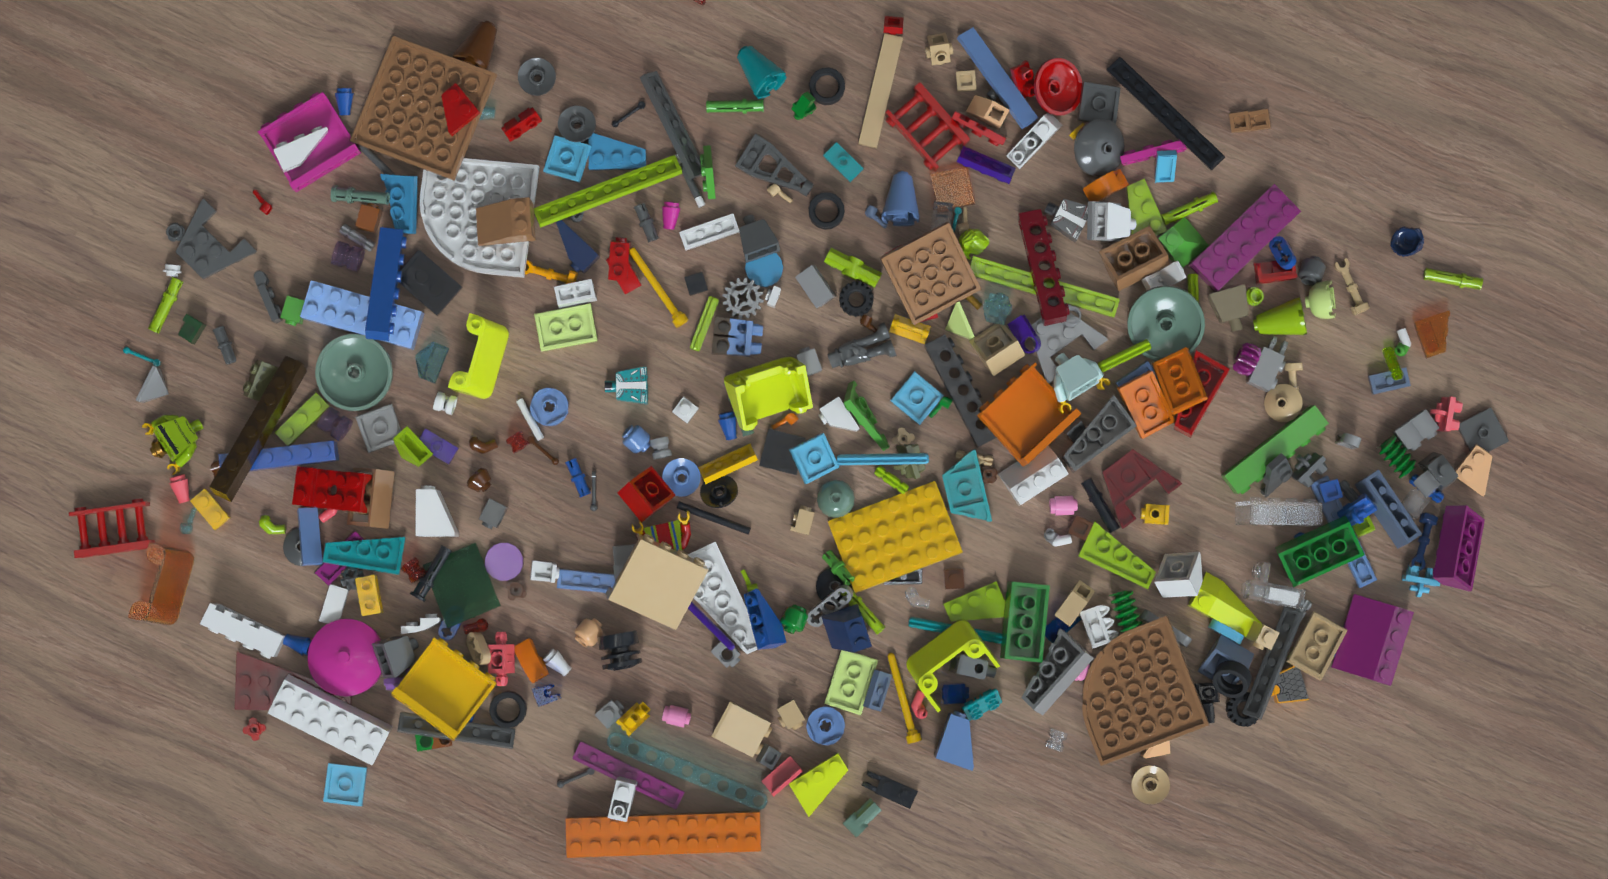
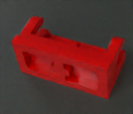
[1253,259,1297,285]

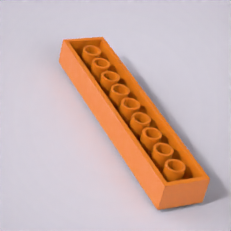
[566,811,761,858]

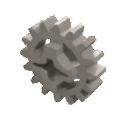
[722,278,764,319]

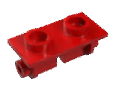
[501,107,542,142]

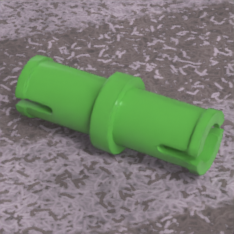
[822,550,855,585]

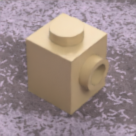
[1246,621,1279,650]
[777,699,805,730]

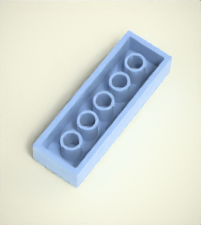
[300,280,424,350]

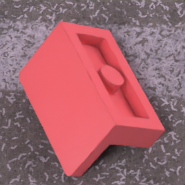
[761,756,803,797]

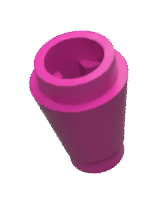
[662,202,681,230]

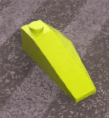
[1188,572,1262,638]

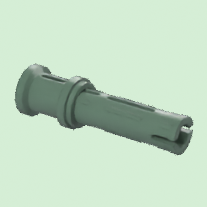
[331,185,390,205]

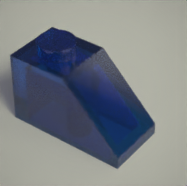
[941,683,969,704]

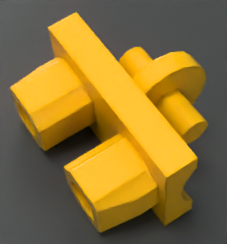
[616,702,650,736]

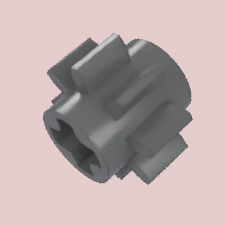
[340,567,364,591]

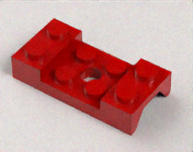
[292,466,372,513]

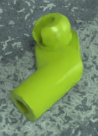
[259,515,286,534]

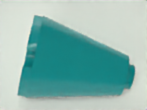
[737,46,787,99]

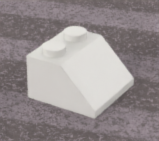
[1154,552,1203,598]

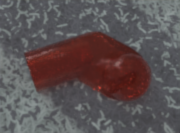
[463,618,489,635]

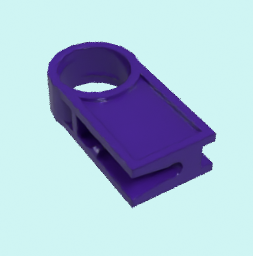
[1007,314,1041,354]

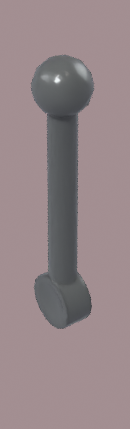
[590,471,598,511]
[557,768,595,788]

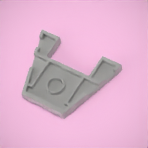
[1031,312,1108,383]

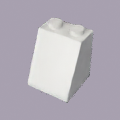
[416,486,459,537]

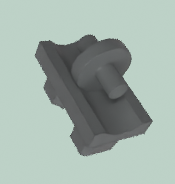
[1291,452,1328,487]

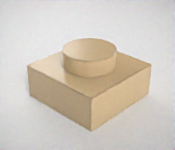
[956,70,976,92]

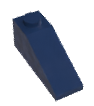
[556,220,600,273]

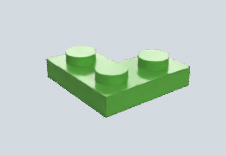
[700,145,716,199]

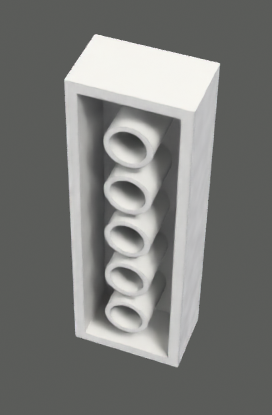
[268,674,393,765]

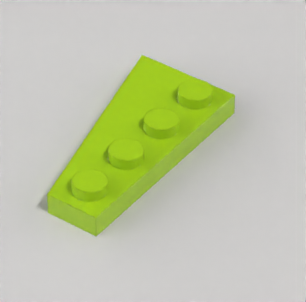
[1078,521,1156,589]

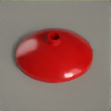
[1034,58,1082,116]

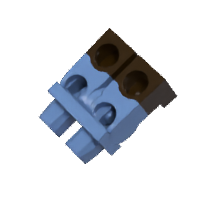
[712,317,763,357]

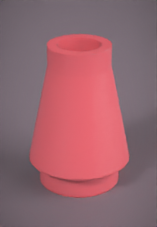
[169,474,190,503]

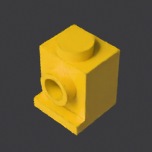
[1140,504,1170,525]

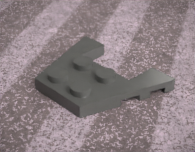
[176,199,257,279]

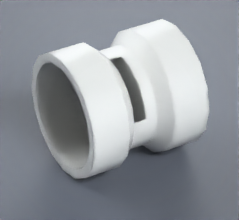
[433,392,458,415]

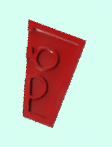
[952,111,1007,147]

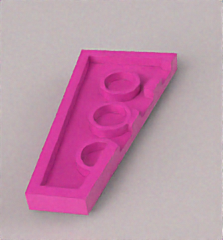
[1120,140,1187,166]

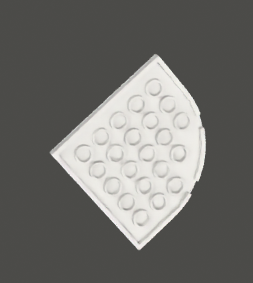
[420,158,540,278]

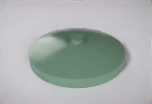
[1128,285,1205,361]
[315,334,393,411]

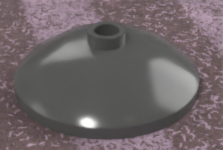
[1074,119,1125,176]

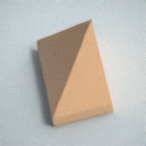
[1141,741,1170,758]

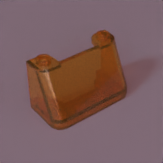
[128,542,194,625]

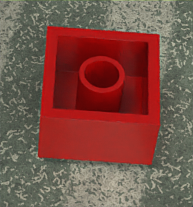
[617,466,675,523]

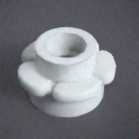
[163,264,182,277]

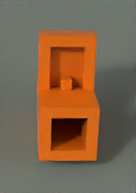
[1083,169,1129,202]

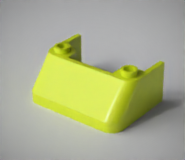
[906,620,1000,712]

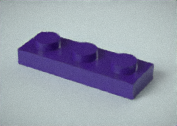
[957,146,1016,184]

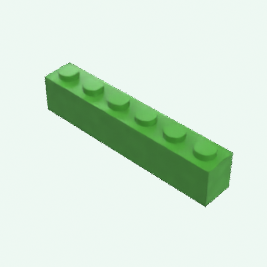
[1221,405,1329,494]

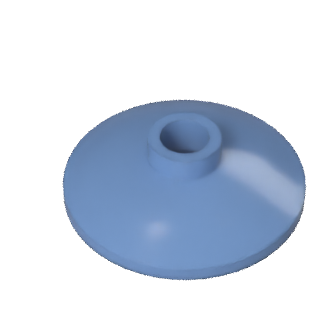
[662,458,701,497]

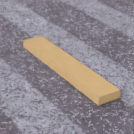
[858,34,903,149]

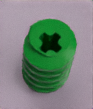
[1376,435,1416,479]
[1109,590,1142,632]

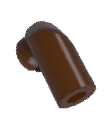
[469,437,498,454]

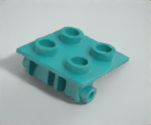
[961,688,1002,721]

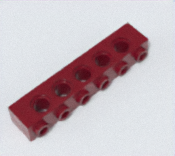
[1018,209,1070,326]

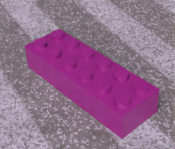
[1189,184,1301,292]

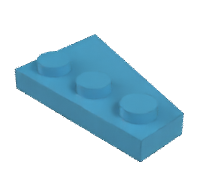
[588,133,646,170]
[380,174,418,234]

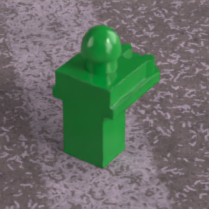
[791,91,816,120]

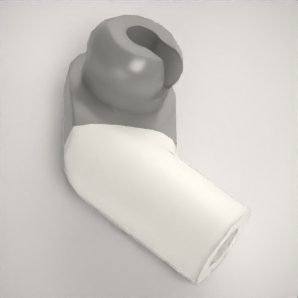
[1044,528,1072,547]

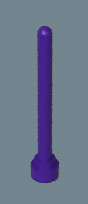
[688,602,735,650]

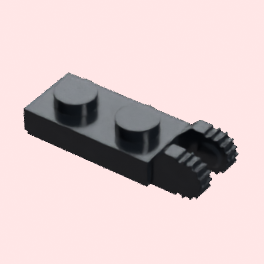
[862,770,918,809]

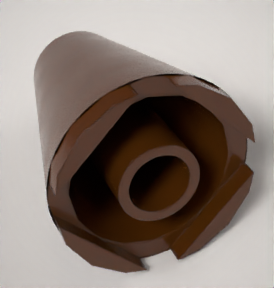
[453,21,497,70]

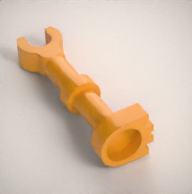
[525,260,578,284]

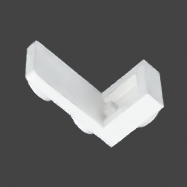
[1142,261,1186,290]

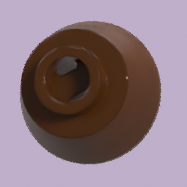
[467,468,492,493]

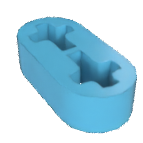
[1208,619,1245,645]

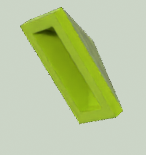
[393,426,433,467]

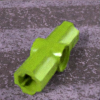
[824,247,882,288]

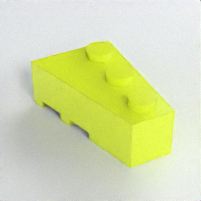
[789,753,848,817]

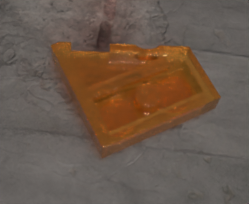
[1413,311,1450,359]

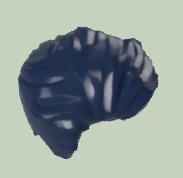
[1390,226,1424,257]

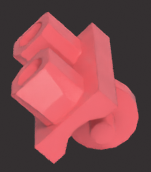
[1430,396,1463,432]

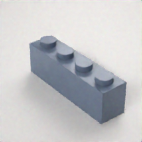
[1355,470,1422,549]

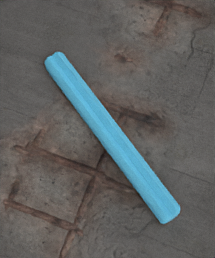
[837,453,929,465]

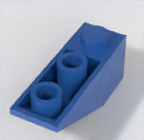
[744,589,787,650]

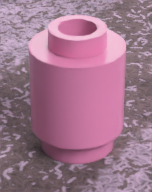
[1049,496,1078,516]
[662,705,691,728]

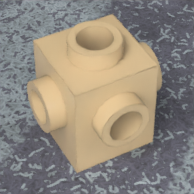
[925,33,953,65]

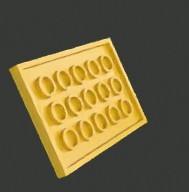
[828,481,963,593]

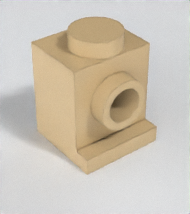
[790,505,814,535]

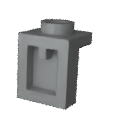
[595,699,625,729]

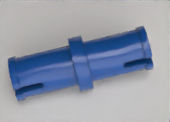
[565,458,591,498]

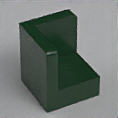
[178,314,207,345]

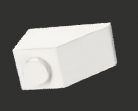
[818,397,860,432]

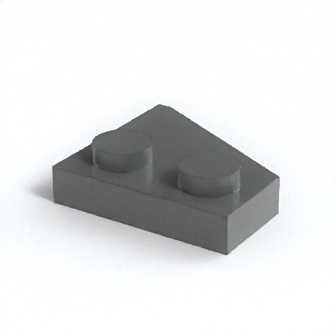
[1261,453,1293,498]

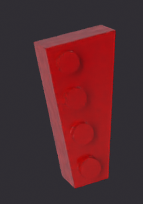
[1174,350,1230,438]

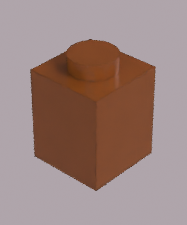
[355,203,383,233]

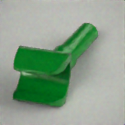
[929,397,952,418]

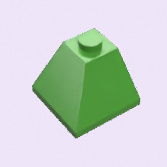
[1158,217,1209,268]

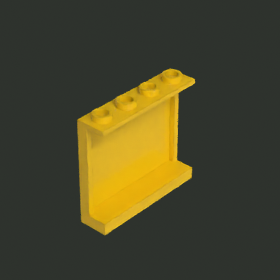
[391,637,496,741]

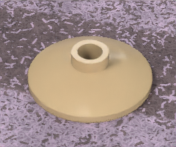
[1264,384,1303,422]
[1131,765,1170,804]

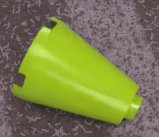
[1253,297,1307,335]

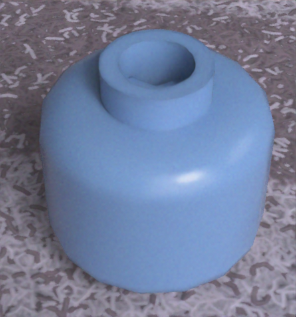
[622,425,650,453]

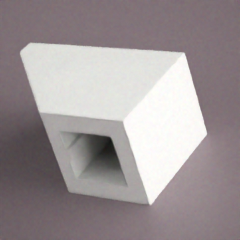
[608,776,638,822]

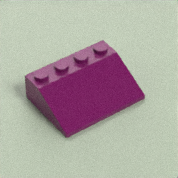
[1331,594,1414,686]

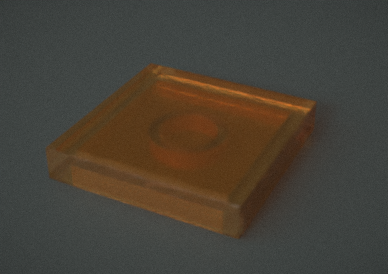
[930,167,975,212]

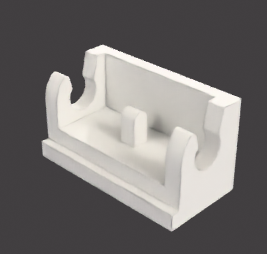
[554,279,597,309]

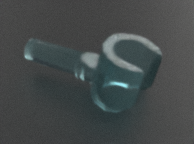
[180,508,197,534]

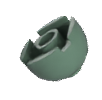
[817,480,855,518]

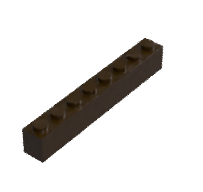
[209,356,307,502]

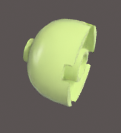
[1305,280,1336,319]

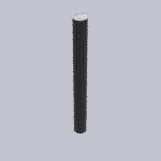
[677,501,751,535]

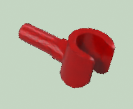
[253,190,272,215]

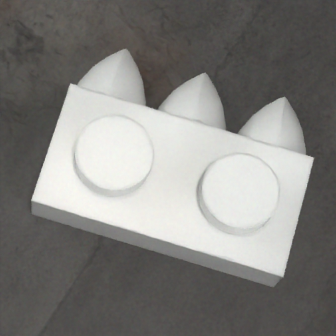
[1080,605,1119,649]

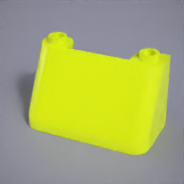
[448,313,509,399]
[724,357,813,431]

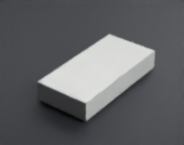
[319,584,349,624]

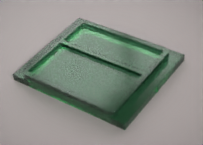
[423,543,501,628]

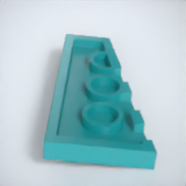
[322,537,405,575]

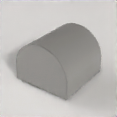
[1413,470,1441,497]

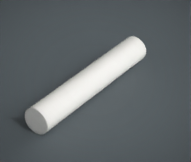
[516,398,544,441]

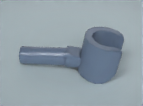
[865,205,888,228]

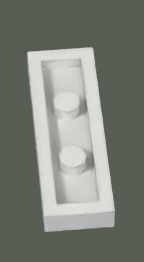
[679,214,740,251]

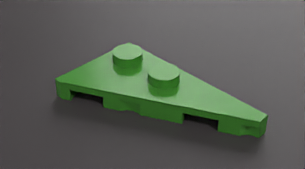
[844,380,890,451]

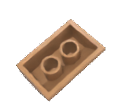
[1099,226,1169,291]
[347,468,395,529]

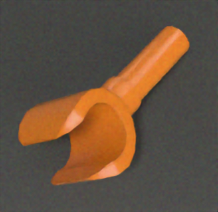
[771,413,799,430]

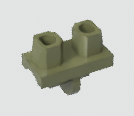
[893,444,926,479]

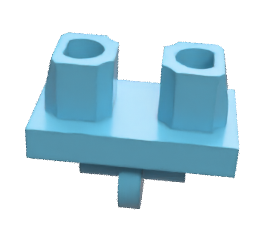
[1401,565,1440,598]

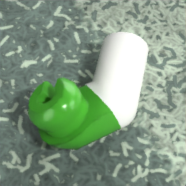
[1394,328,1411,356]

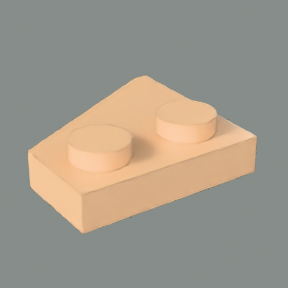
[1455,444,1492,497]

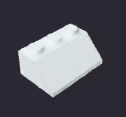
[998,446,1069,506]

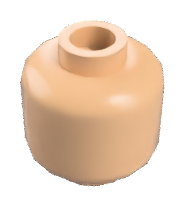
[575,618,603,647]

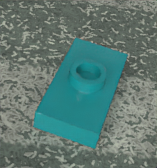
[823,142,864,183]

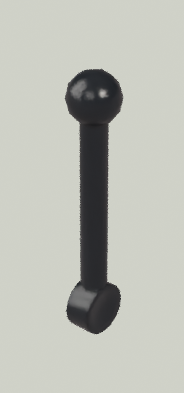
[612,101,646,127]

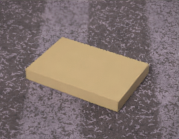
[1286,611,1347,681]

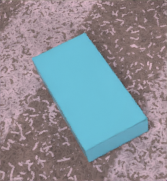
[1154,150,1177,183]

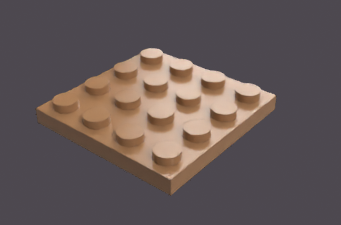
[880,221,982,325]

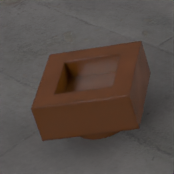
[1068,515,1094,541]
[944,569,965,590]

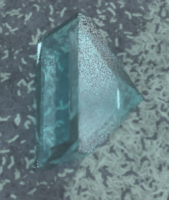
[415,342,449,384]

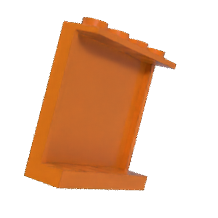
[977,362,1081,467]

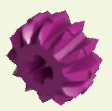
[1233,343,1261,376]

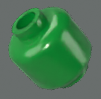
[780,604,808,634]

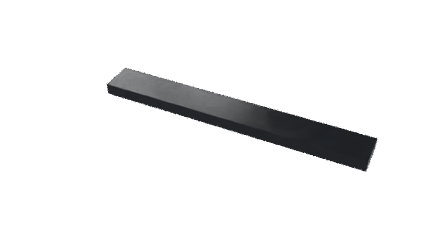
[1106,57,1225,171]

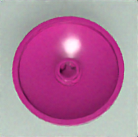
[308,619,382,696]

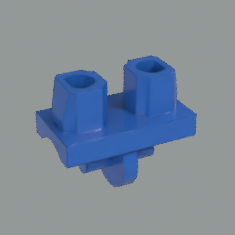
[1337,493,1377,526]

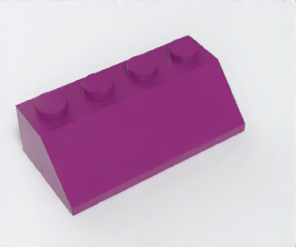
[1433,505,1485,591]

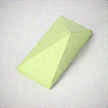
[945,301,975,340]

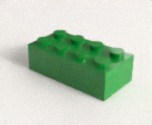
[1275,515,1365,587]
[1000,581,1050,663]

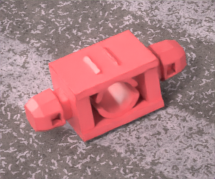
[488,632,515,686]

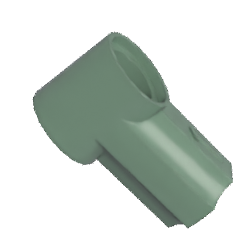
[842,798,882,837]

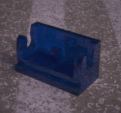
[532,684,561,707]

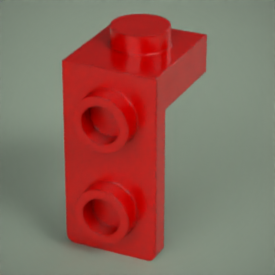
[608,237,631,281]

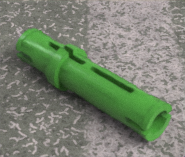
[706,98,764,114]

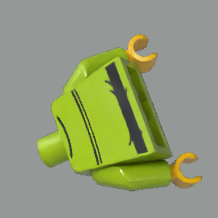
[142,415,203,475]

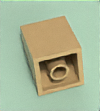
[711,701,773,757]

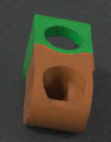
[415,735,452,752]

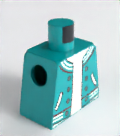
[605,367,648,405]

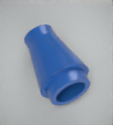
[335,88,354,115]
[718,411,737,440]
[283,634,312,656]

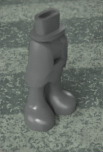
[827,322,897,368]

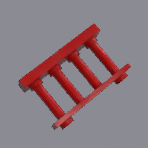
[885,82,970,172]
[69,498,156,558]

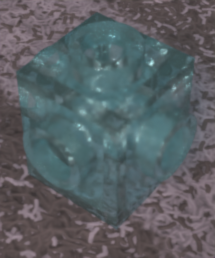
[983,293,1012,325]

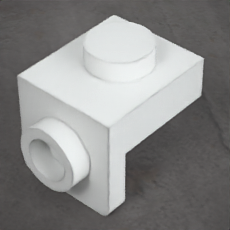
[530,560,560,583]

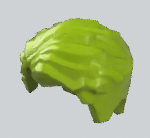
[958,228,990,260]

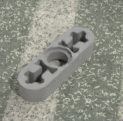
[807,585,853,627]
[1140,609,1192,648]

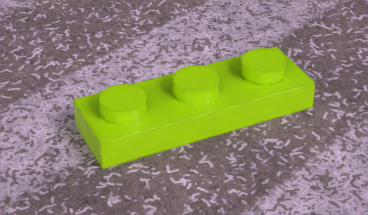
[275,393,330,446]

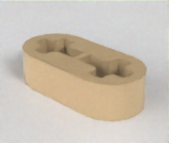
[466,632,491,665]

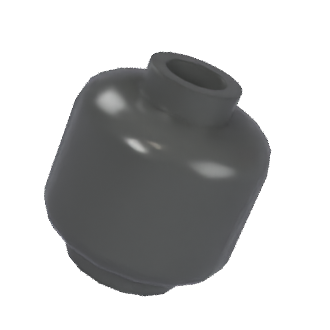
[1298,256,1326,286]

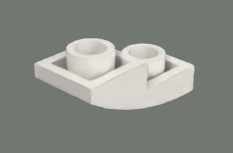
[401,614,442,634]

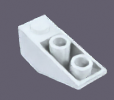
[1006,113,1062,169]
[273,126,328,173]

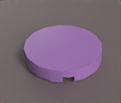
[485,543,523,581]

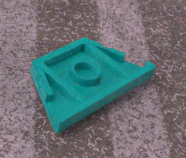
[942,449,992,522]

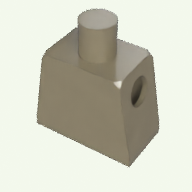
[1207,284,1248,332]

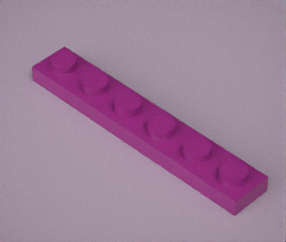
[572,741,685,810]

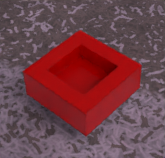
[883,16,904,35]

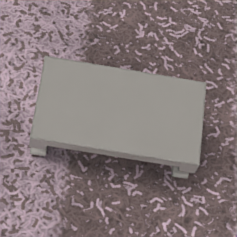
[795,265,836,308]

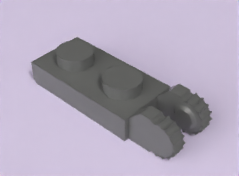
[254,270,282,324]

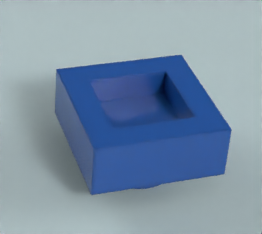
[1318,479,1343,503]

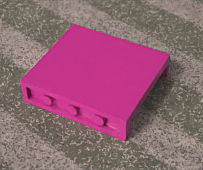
[257,92,361,193]

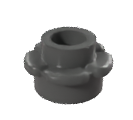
[166,223,185,242]

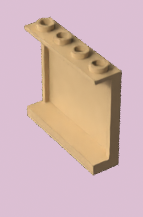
[606,533,708,630]

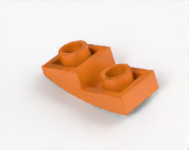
[514,638,549,683]

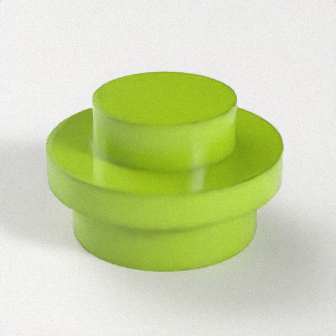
[1246,287,1264,306]

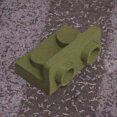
[243,360,278,401]

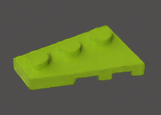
[1126,179,1168,236]
[943,581,1005,622]

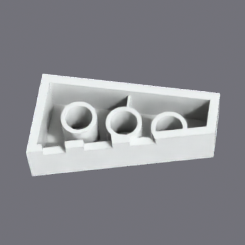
[200,603,286,659]

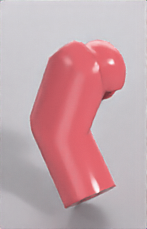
[319,509,338,523]
[911,689,928,719]

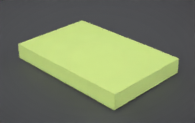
[534,303,598,352]
[824,650,878,715]

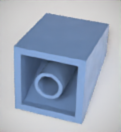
[934,710,974,771]

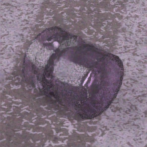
[331,241,365,272]
[317,406,353,442]

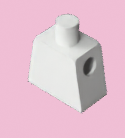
[1094,202,1136,240]

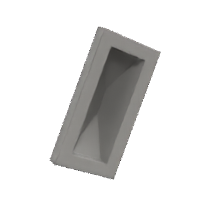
[136,366,169,403]

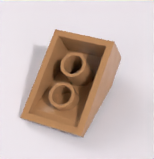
[476,197,536,246]

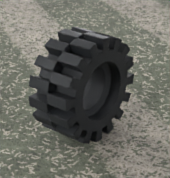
[839,281,874,317]
[1226,692,1260,727]

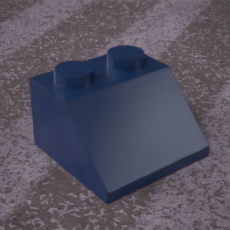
[821,604,872,653]

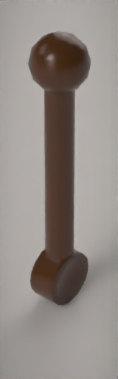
[527,436,559,465]

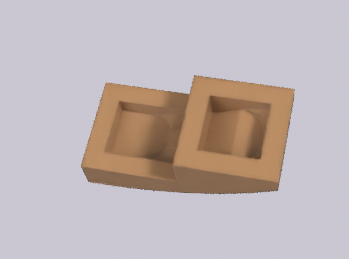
[1229,109,1271,133]

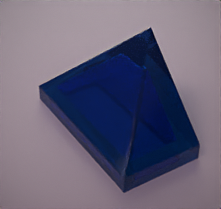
[1045,616,1082,643]

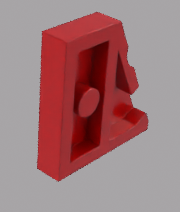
[441,83,480,136]

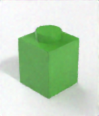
[280,296,305,326]

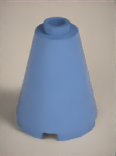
[881,171,920,227]

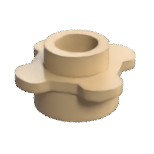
[892,428,915,445]

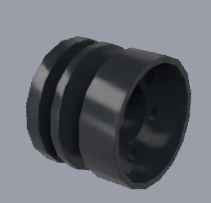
[597,630,642,671]

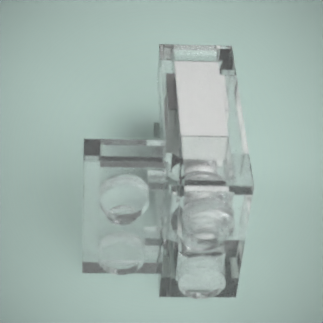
[1241,562,1306,609]

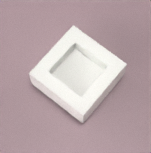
[765,286,781,308]
[672,397,699,424]

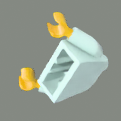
[1053,353,1110,414]

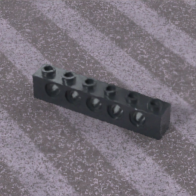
[924,335,997,448]

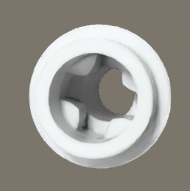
[543,649,571,676]

